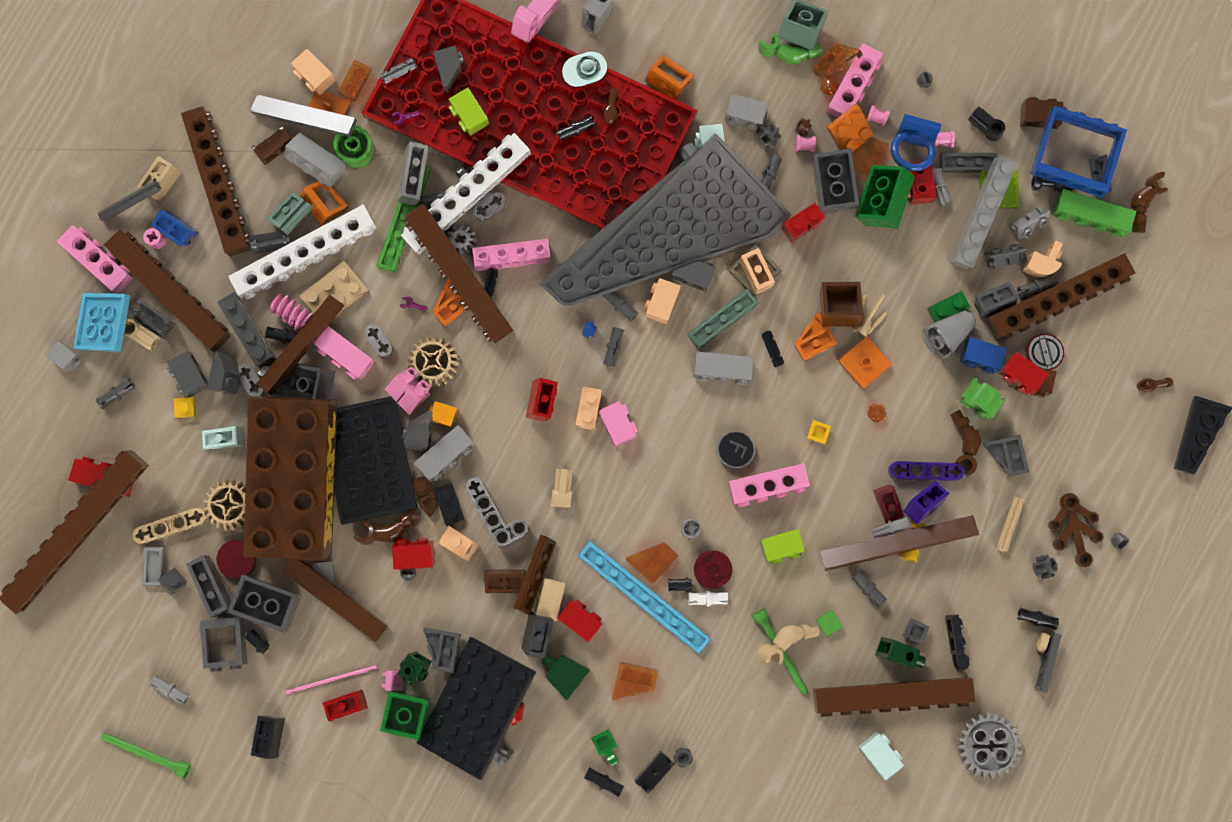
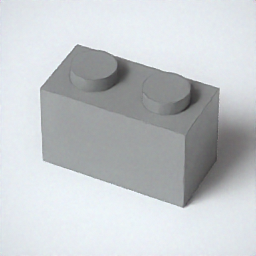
[725,94,768,131]

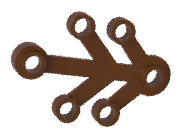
[1048,493,1104,567]

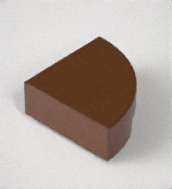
[417,490,437,517]

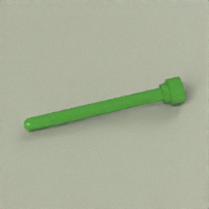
[752,608,808,694]
[101,733,191,779]

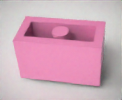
[599,401,638,447]

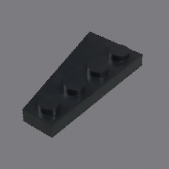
[1174,396,1232,475]

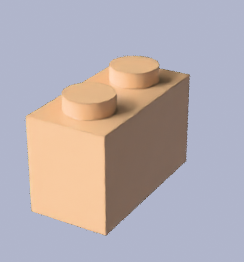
[290,49,336,95]
[739,248,775,295]
[644,278,681,324]
[576,387,602,430]

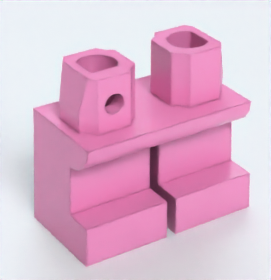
[385,367,430,415]

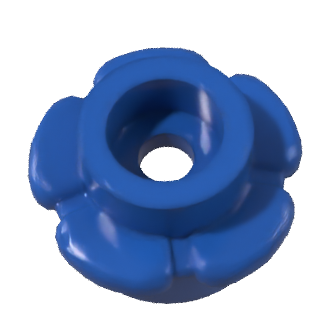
[582,321,597,339]

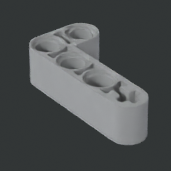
[466,477,529,547]

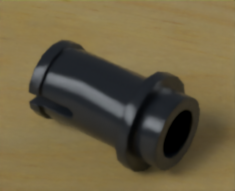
[668,577,692,593]
[245,629,270,654]

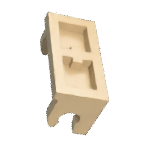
[137,156,181,203]
[534,578,566,621]

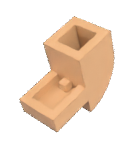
[1022,241,1063,278]

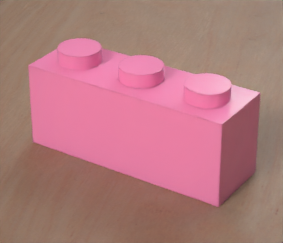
[314,326,375,380]

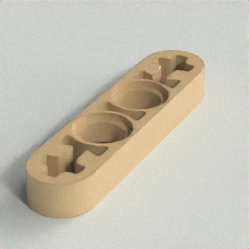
[132,508,207,544]

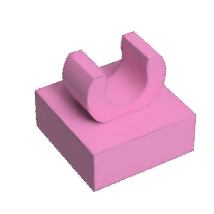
[381,670,404,691]

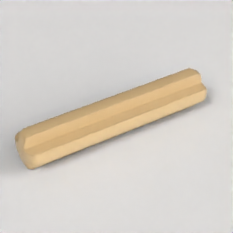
[996,497,1025,552]

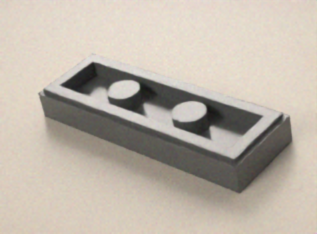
[940,153,997,173]
[1035,633,1062,693]

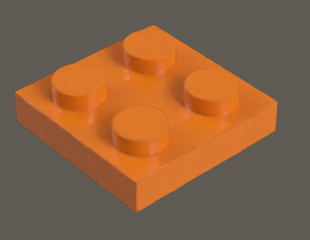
[826,104,874,153]

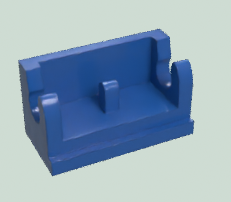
[151,209,199,247]

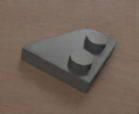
[983,435,1029,477]
[423,628,461,673]

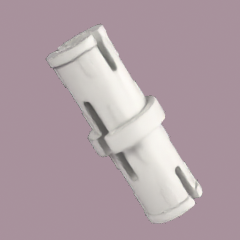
[688,591,728,606]

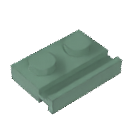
[267,192,313,235]

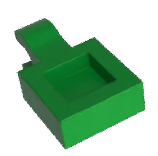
[591,729,618,766]

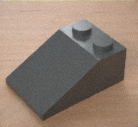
[270,363,336,399]

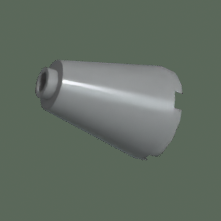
[922,311,976,359]

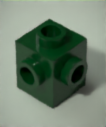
[398,651,432,684]

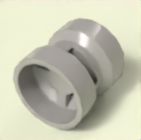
[681,519,701,539]

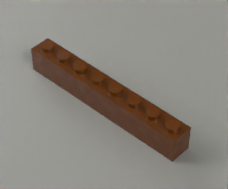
[403,204,514,343]
[104,229,231,352]
[813,677,975,717]

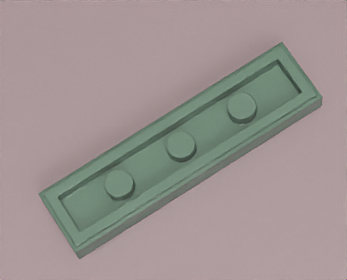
[687,289,759,349]

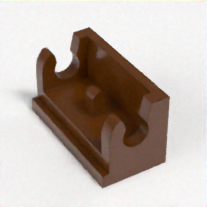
[251,125,292,165]
[485,569,525,593]

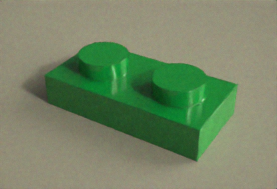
[927,291,971,323]

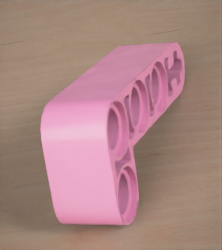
[511,0,561,43]

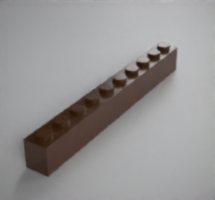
[0,450,149,614]

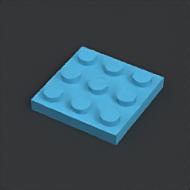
[73,293,130,352]

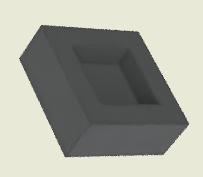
[158,567,187,596]
[903,618,929,645]

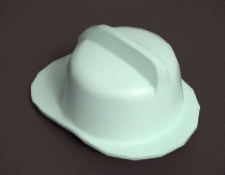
[562,51,607,87]

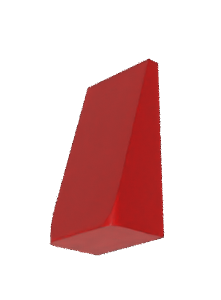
[323,690,368,722]

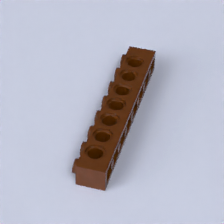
[181,106,251,257]
[985,253,1136,341]

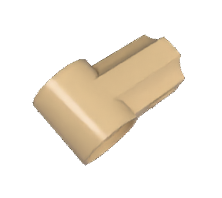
[124,319,161,351]
[551,469,573,508]

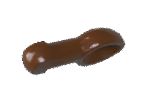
[603,88,618,125]
[1137,377,1174,392]

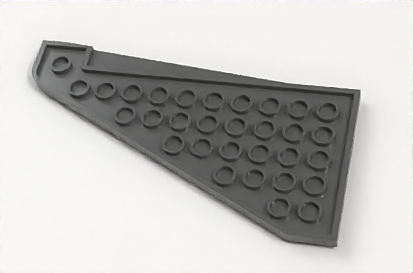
[539,133,792,306]

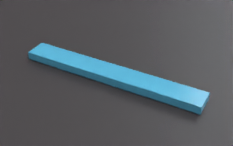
[578,541,711,654]

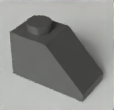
[434,46,464,93]
[671,261,716,292]
[207,352,240,394]
[402,411,433,452]

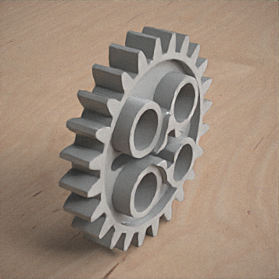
[957,713,1023,779]

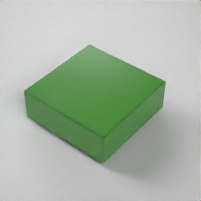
[816,610,843,637]

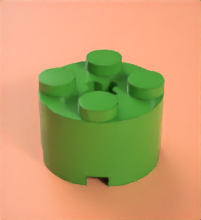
[333,125,375,168]
[960,378,1006,420]

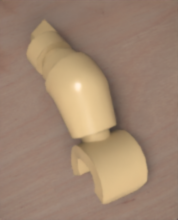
[757,624,819,665]

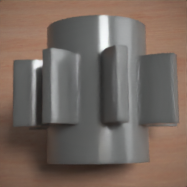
[757,123,781,148]
[1033,555,1058,580]

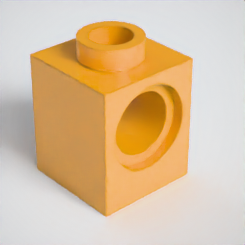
[428,401,459,429]

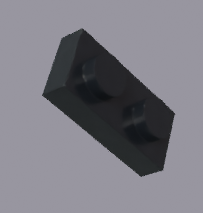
[434,483,465,526]

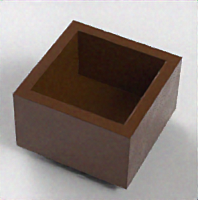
[820,282,863,327]

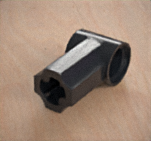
[968,106,1006,141]

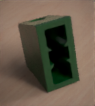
[875,637,926,669]
[541,654,590,700]

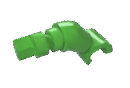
[758,33,823,65]

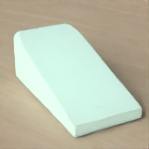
[202,426,244,450]

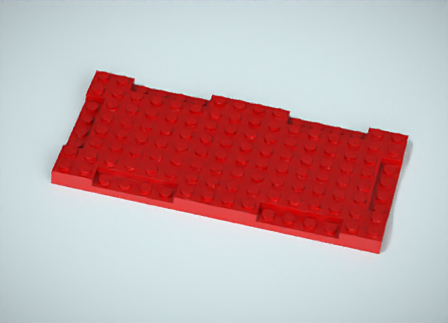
[361,0,698,230]

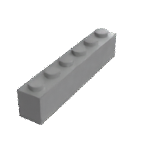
[950,155,1018,270]

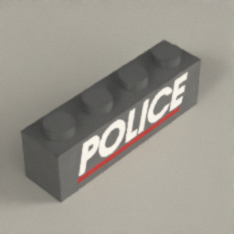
[217,292,277,369]

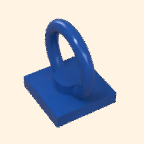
[891,114,941,171]

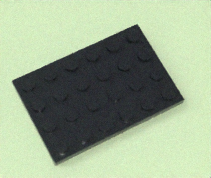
[334,396,418,525]
[416,636,537,780]

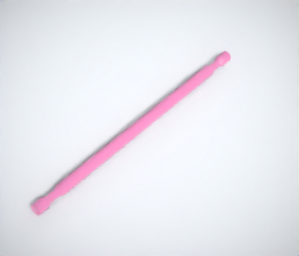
[286,665,378,694]

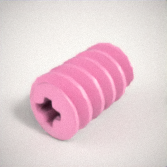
[270,293,314,331]

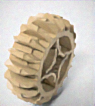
[407,336,459,387]
[203,479,246,531]

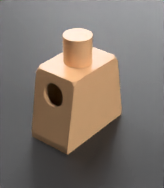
[438,525,479,561]

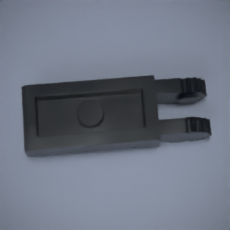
[945,614,970,670]

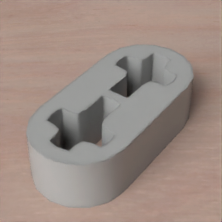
[473,192,506,221]
[365,324,393,358]
[238,364,265,397]

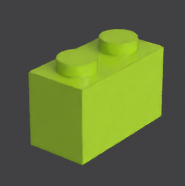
[448,88,489,136]
[759,529,805,565]

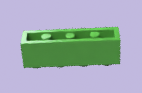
[1052,189,1136,237]

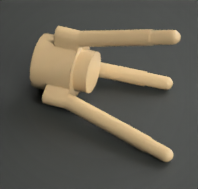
[853,294,888,337]

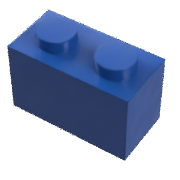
[960,337,1007,374]

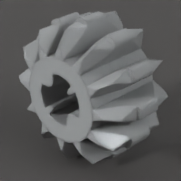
[447,225,478,257]

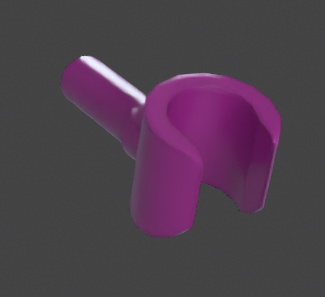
[392,111,419,126]
[400,296,428,311]

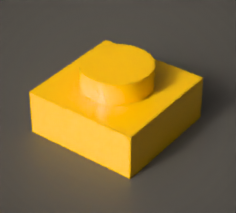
[174,397,196,418]
[806,420,831,445]

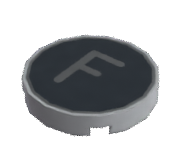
[716,430,755,469]

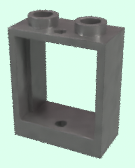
[200,617,247,672]

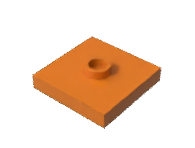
[838,336,892,389]

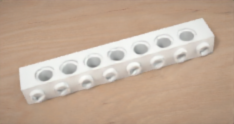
[401,133,531,255]
[228,204,377,300]

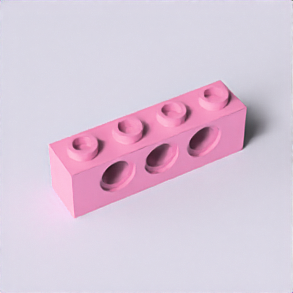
[826,43,883,118]
[57,225,133,294]
[472,239,551,271]
[728,463,810,507]

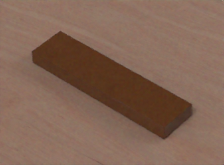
[513,535,556,615]

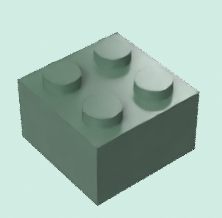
[778,0,829,50]

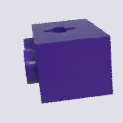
[903,480,950,525]

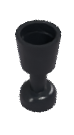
[1031,175,1073,192]

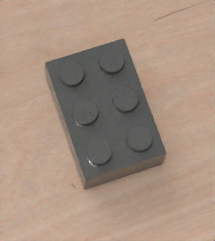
[812,149,859,213]
[228,575,301,632]

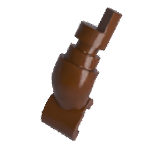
[1131,172,1168,233]
[950,410,981,476]
[353,509,420,545]

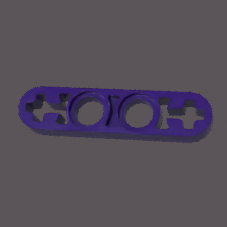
[888,461,965,481]

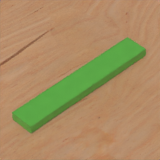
[377,165,432,273]

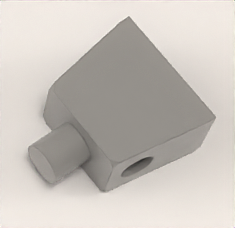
[581,0,614,35]

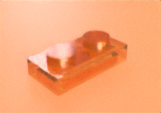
[337,60,372,102]

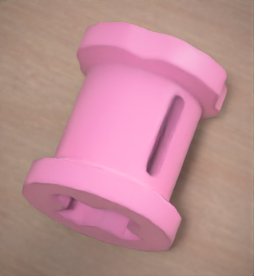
[866,105,890,127]
[934,131,955,148]
[795,135,816,153]
[144,228,166,249]

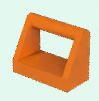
[645,55,694,100]
[300,181,349,227]

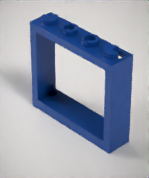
[1030,106,1127,198]

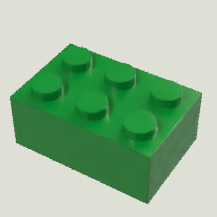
[855,165,915,229]

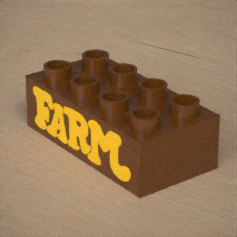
[243,396,337,561]

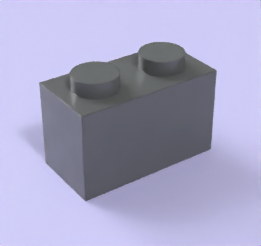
[167,351,208,397]

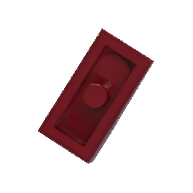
[873,484,904,524]

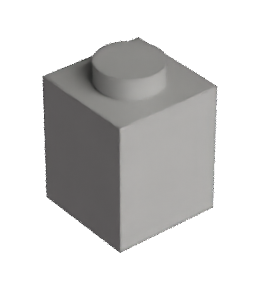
[46,341,82,372]

